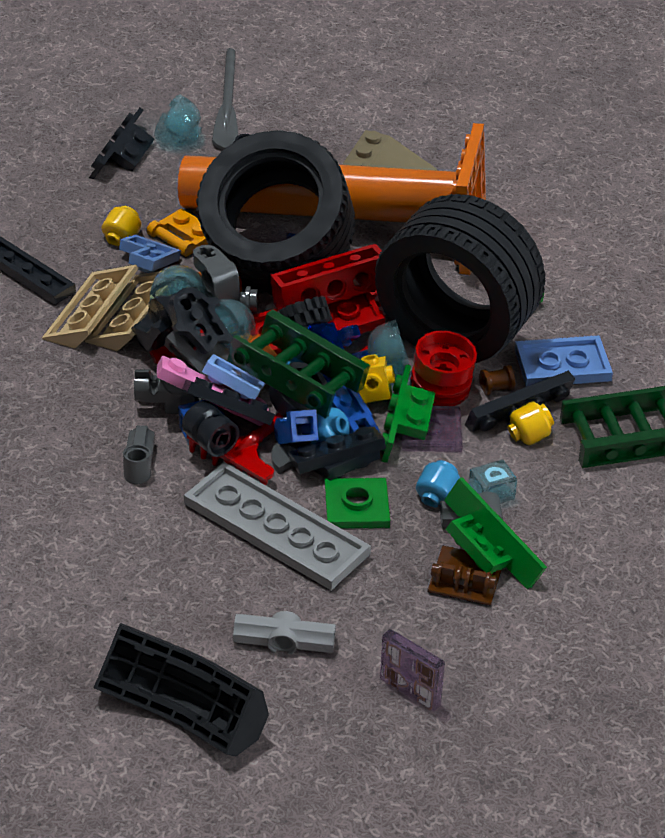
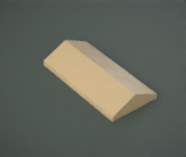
[42,265,138,348]
[85,268,181,351]

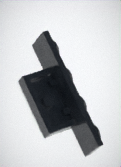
[89,107,155,179]

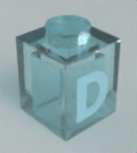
[468,459,517,503]

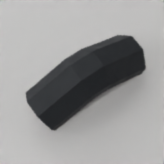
[94,623,269,756]

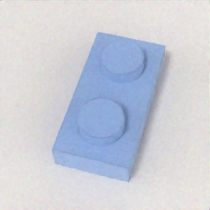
[202,354,265,400]

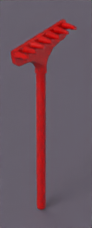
[187,336,387,485]

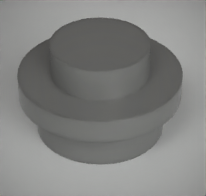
[240,286,259,315]

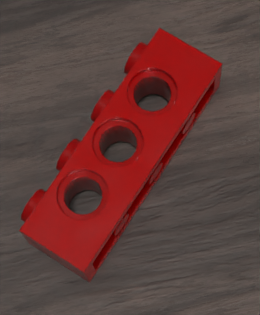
[270,244,382,310]

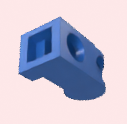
[274,410,319,444]

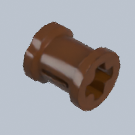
[479,365,516,396]

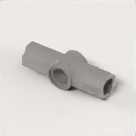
[233,611,336,654]

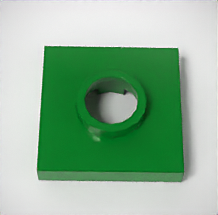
[325,478,390,529]

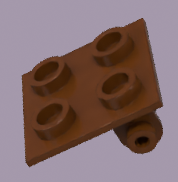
[427,545,502,606]

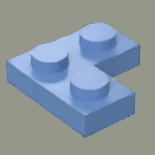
[119,235,181,273]

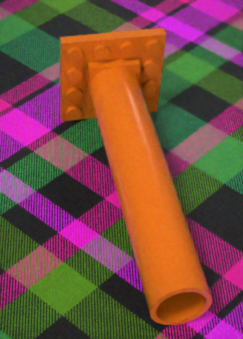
[178,123,486,275]

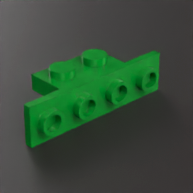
[380,364,435,463]
[444,477,547,589]

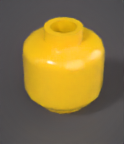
[102,206,141,246]
[507,401,554,445]

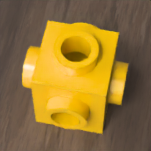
[359,355,395,403]

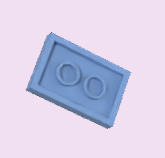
[515,335,613,387]

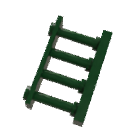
[227,309,370,419]
[560,386,665,468]

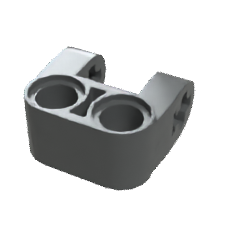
[193,245,240,315]

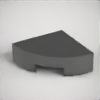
[271,442,296,474]

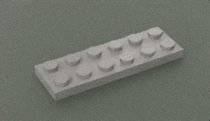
[184,462,371,590]

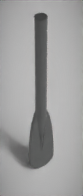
[212,48,238,150]

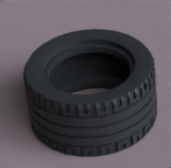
[196,130,356,295]
[375,194,546,363]

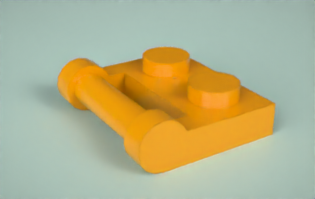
[147,208,208,257]

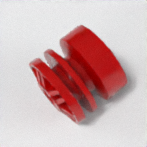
[410,331,477,408]

